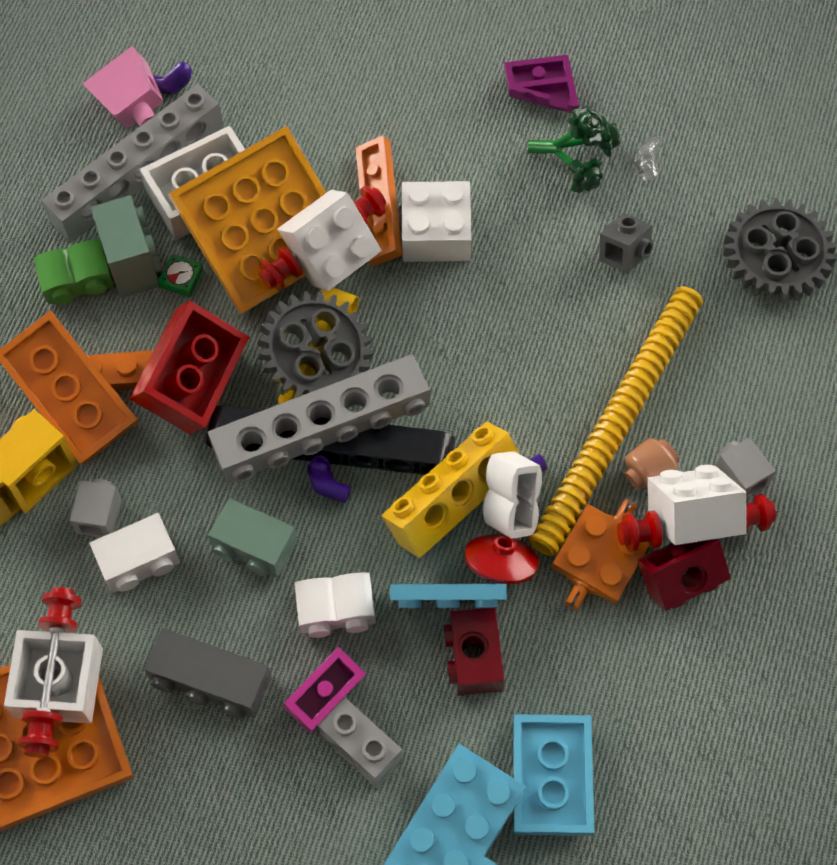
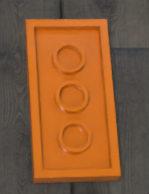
[0,310,140,466]

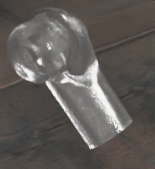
[633,135,664,181]

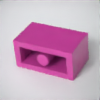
[282,647,366,733]

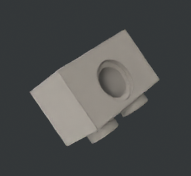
[318,698,403,789]

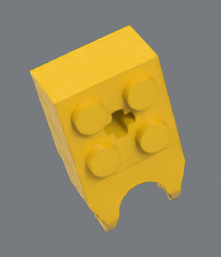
[0,409,78,526]

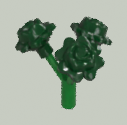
[528,106,620,193]

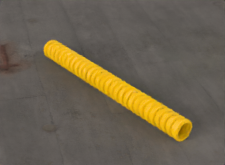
[528,286,703,556]

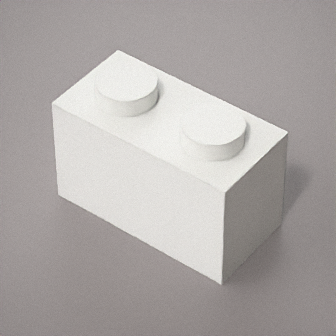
[89,513,180,593]

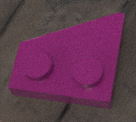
[504,55,579,114]

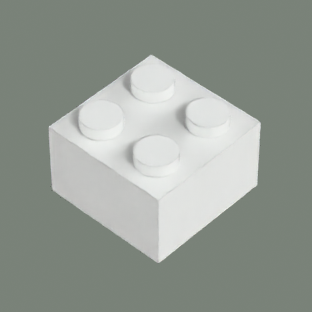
[402,181,471,262]

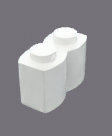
[483,451,542,539]
[295,572,376,638]

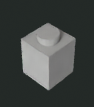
[716,437,776,499]
[69,479,122,538]

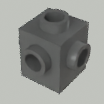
[599,213,654,273]

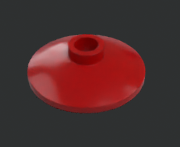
[464,534,539,584]

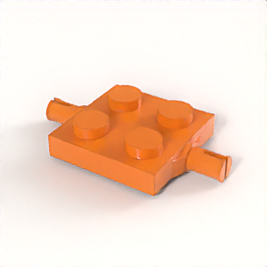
[550,499,649,611]

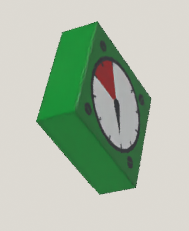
[158,254,204,297]

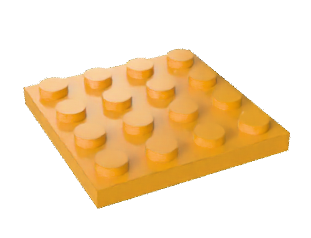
[168,126,326,314]

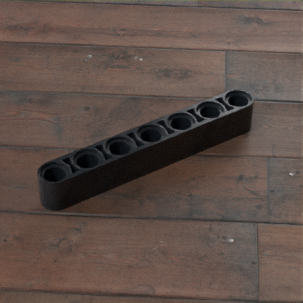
[205,406,456,475]

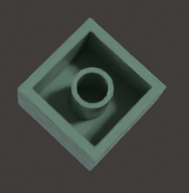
[91,195,163,298]

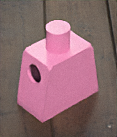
[83,46,163,128]

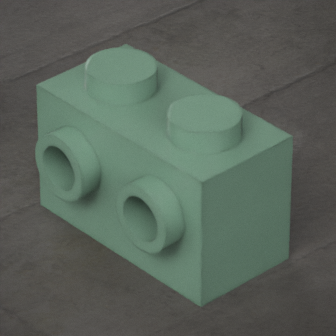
[208,498,298,578]

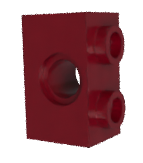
[637,539,731,611]
[443,607,504,696]

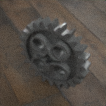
[723,198,837,302]
[257,291,374,398]

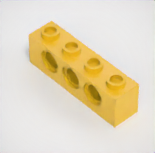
[381,421,519,558]

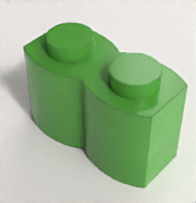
[34,239,114,305]

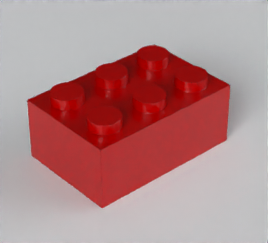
[129,300,250,435]

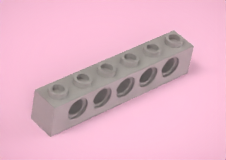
[41,84,224,243]
[208,354,430,483]

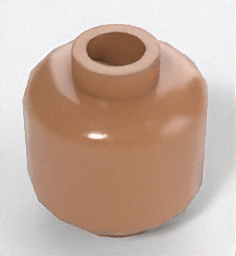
[624,438,680,491]

